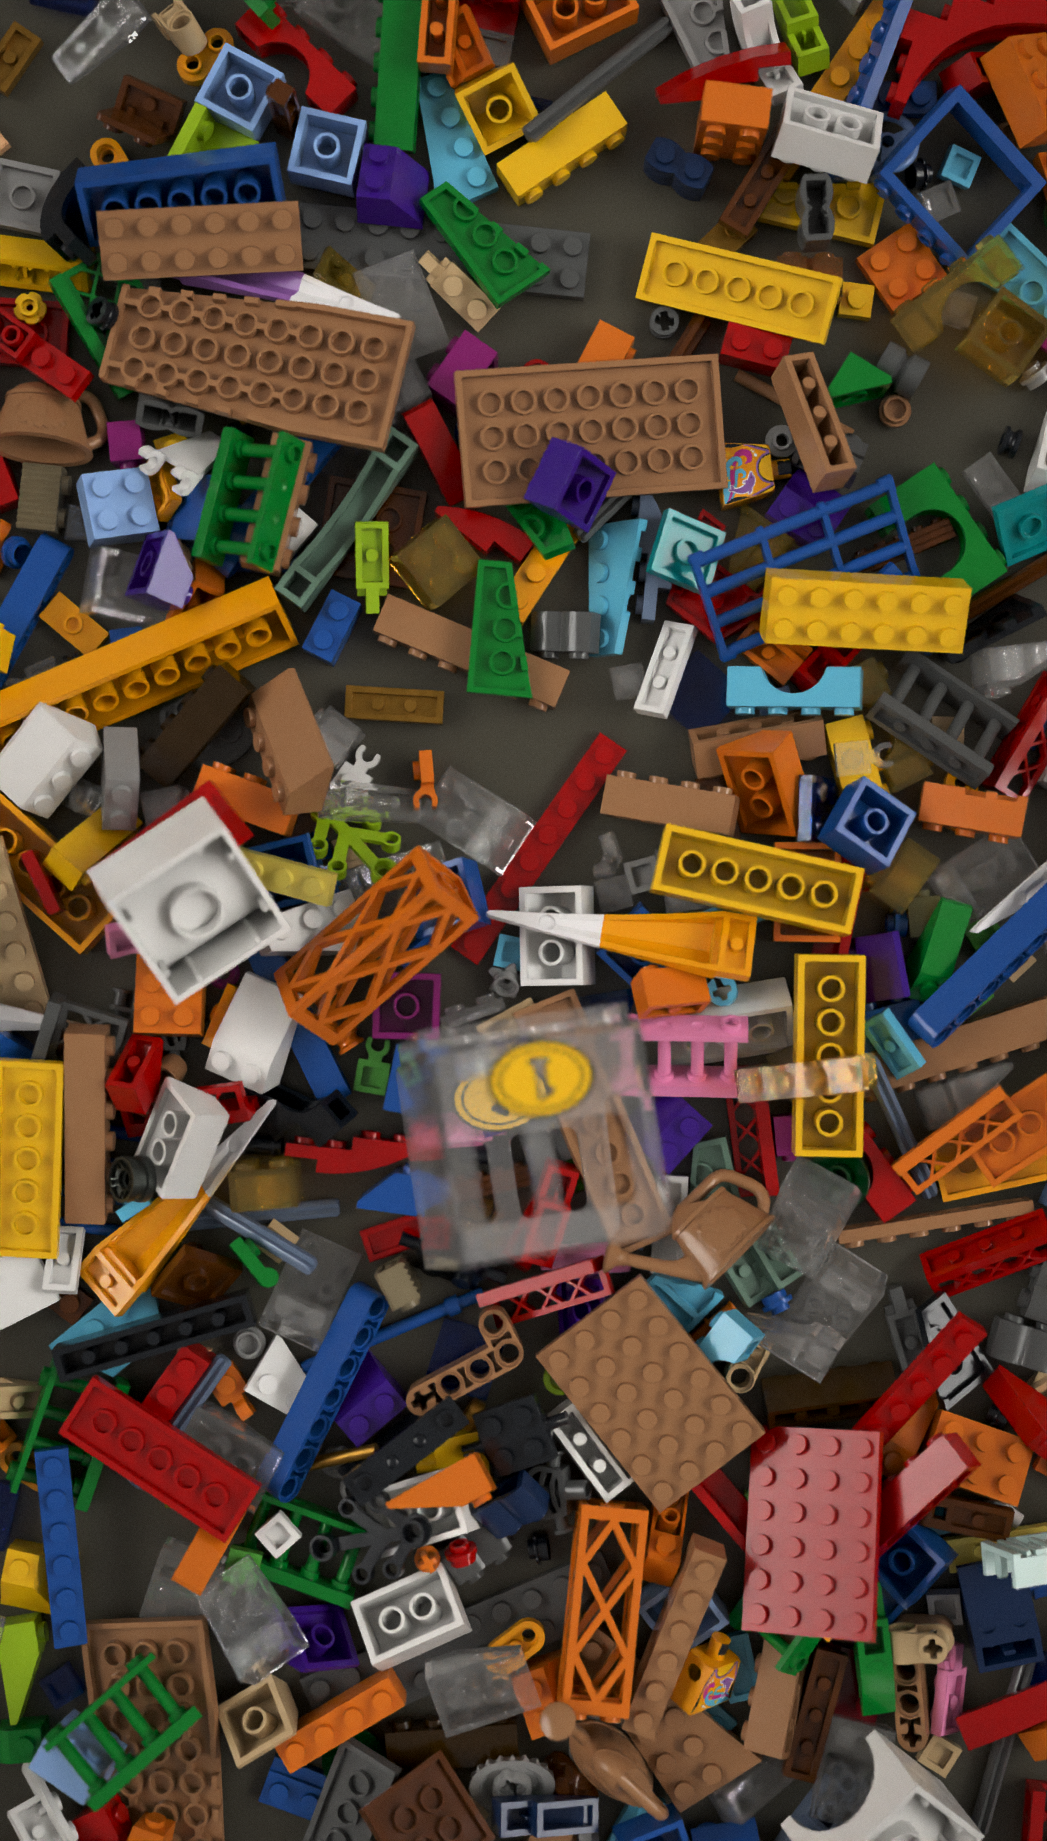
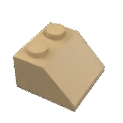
[218,1673,299,1769]

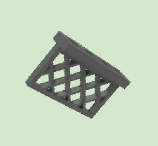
[31,992,130,1068]

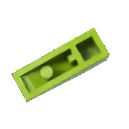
[0,1612,49,1726]

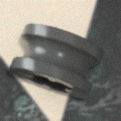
[649,306,679,340]

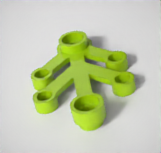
[310,795,401,884]

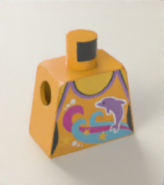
[718,443,792,511]
[670,1631,741,1716]

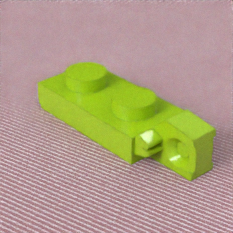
[354,521,389,614]

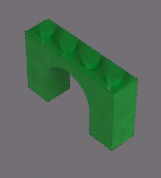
[864,462,1008,596]

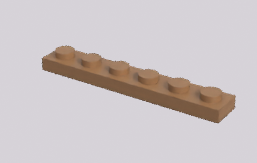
[833,1196,1034,1248]

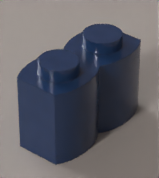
[643,137,714,201]
[471,1469,550,1539]

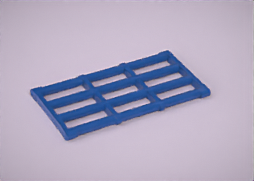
[687,474,920,663]

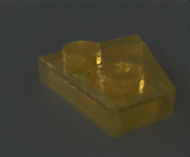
[728,503,795,592]

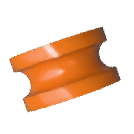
[335,1027,364,1056]

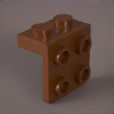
[96,74,188,148]

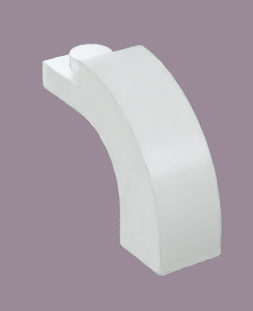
[729,0,804,106]

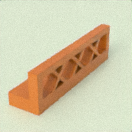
[892,1083,1024,1195]

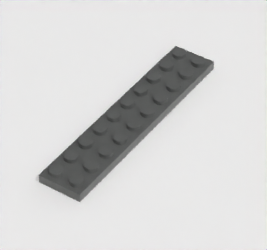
[299,202,591,301]
[299,1548,624,1710]

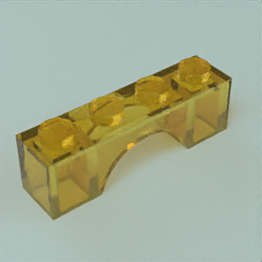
[890,234,1025,353]
[853,656,934,793]
[734,1052,878,1103]

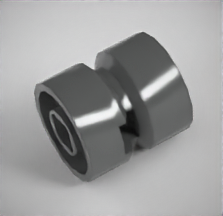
[875,340,931,400]

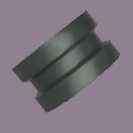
[109,1155,157,1203]

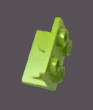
[167,102,260,156]

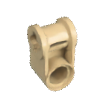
[151,0,207,56]
[722,1338,774,1394]
[889,1622,955,1665]

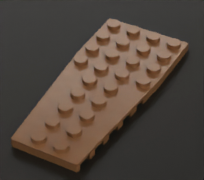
[99,284,416,453]
[81,1615,225,1841]

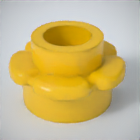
[14,292,47,325]

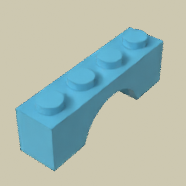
[726,666,864,716]
[696,1309,765,1364]

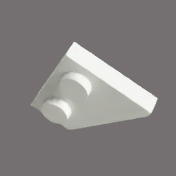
[243,1334,306,1415]

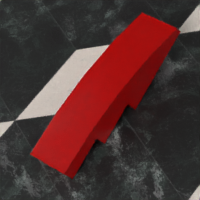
[655,42,791,104]

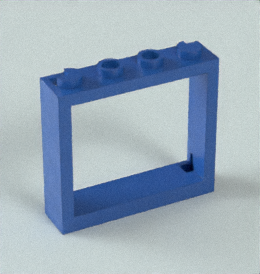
[869,85,1047,273]

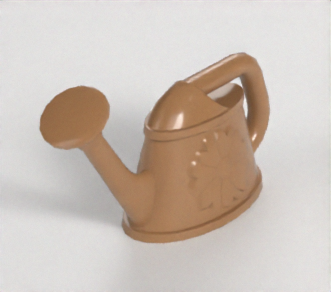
[0,381,109,467]
[602,1169,776,1290]
[540,1702,669,1821]

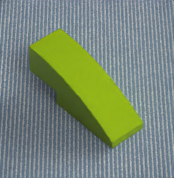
[772,0,830,77]

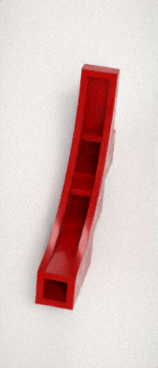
[885,0,1047,120]

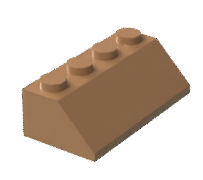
[244,668,334,815]

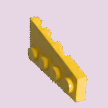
[758,181,885,248]

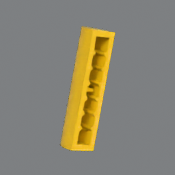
[0,235,96,294]

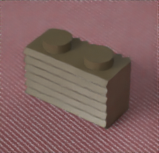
[16,462,72,536]
[374,1253,423,1312]

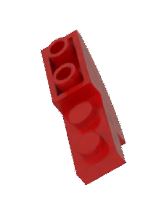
[0,308,95,403]
[284,1129,419,1174]

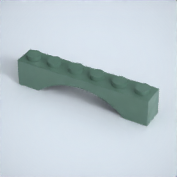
[274,426,420,613]

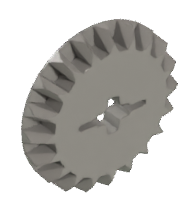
[469,1754,555,1810]

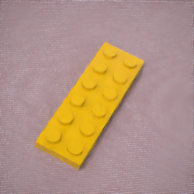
[635,232,843,346]
[0,1057,64,1259]

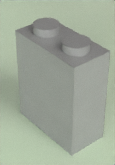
[100,726,140,831]

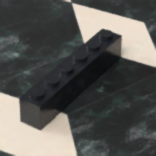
[51,1287,258,1383]

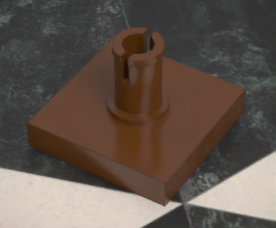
[150,1242,243,1306]

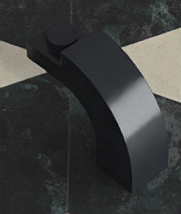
[40,157,98,267]

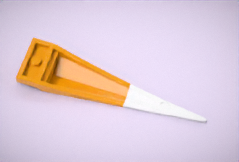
[486,910,757,982]
[80,1100,277,1317]

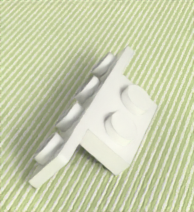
[7,1762,79,1841]

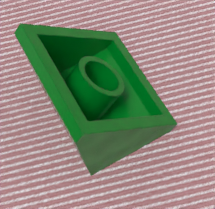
[828,352,892,409]

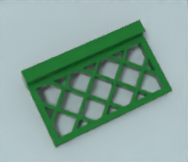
[48,252,145,402]

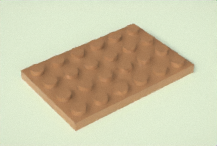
[536,1273,765,1513]

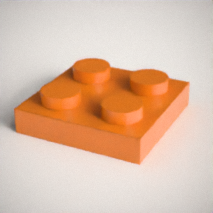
[855,223,947,315]

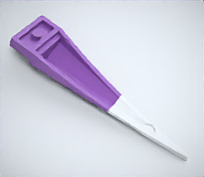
[170,271,401,319]

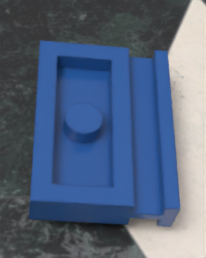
[258,1752,326,1820]

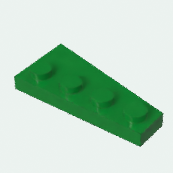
[419,181,551,309]
[505,504,576,560]
[466,559,533,699]

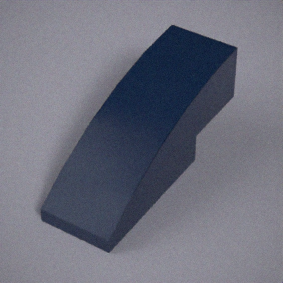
[491,1794,599,1838]

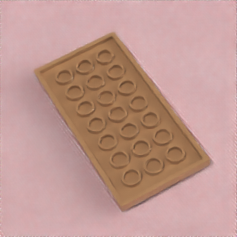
[453,353,728,508]

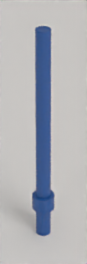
[300,1287,483,1374]

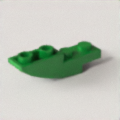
[853,1580,896,1716]

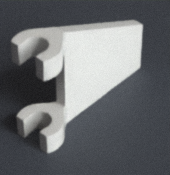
[138,431,221,496]

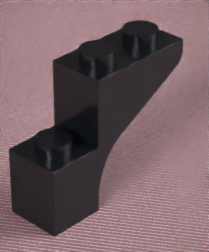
[233,1084,359,1148]

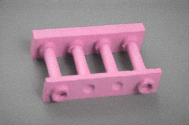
[613,1013,748,1098]

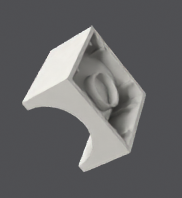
[87,796,291,1005]
[781,1729,985,1841]

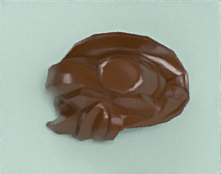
[543,1751,600,1799]

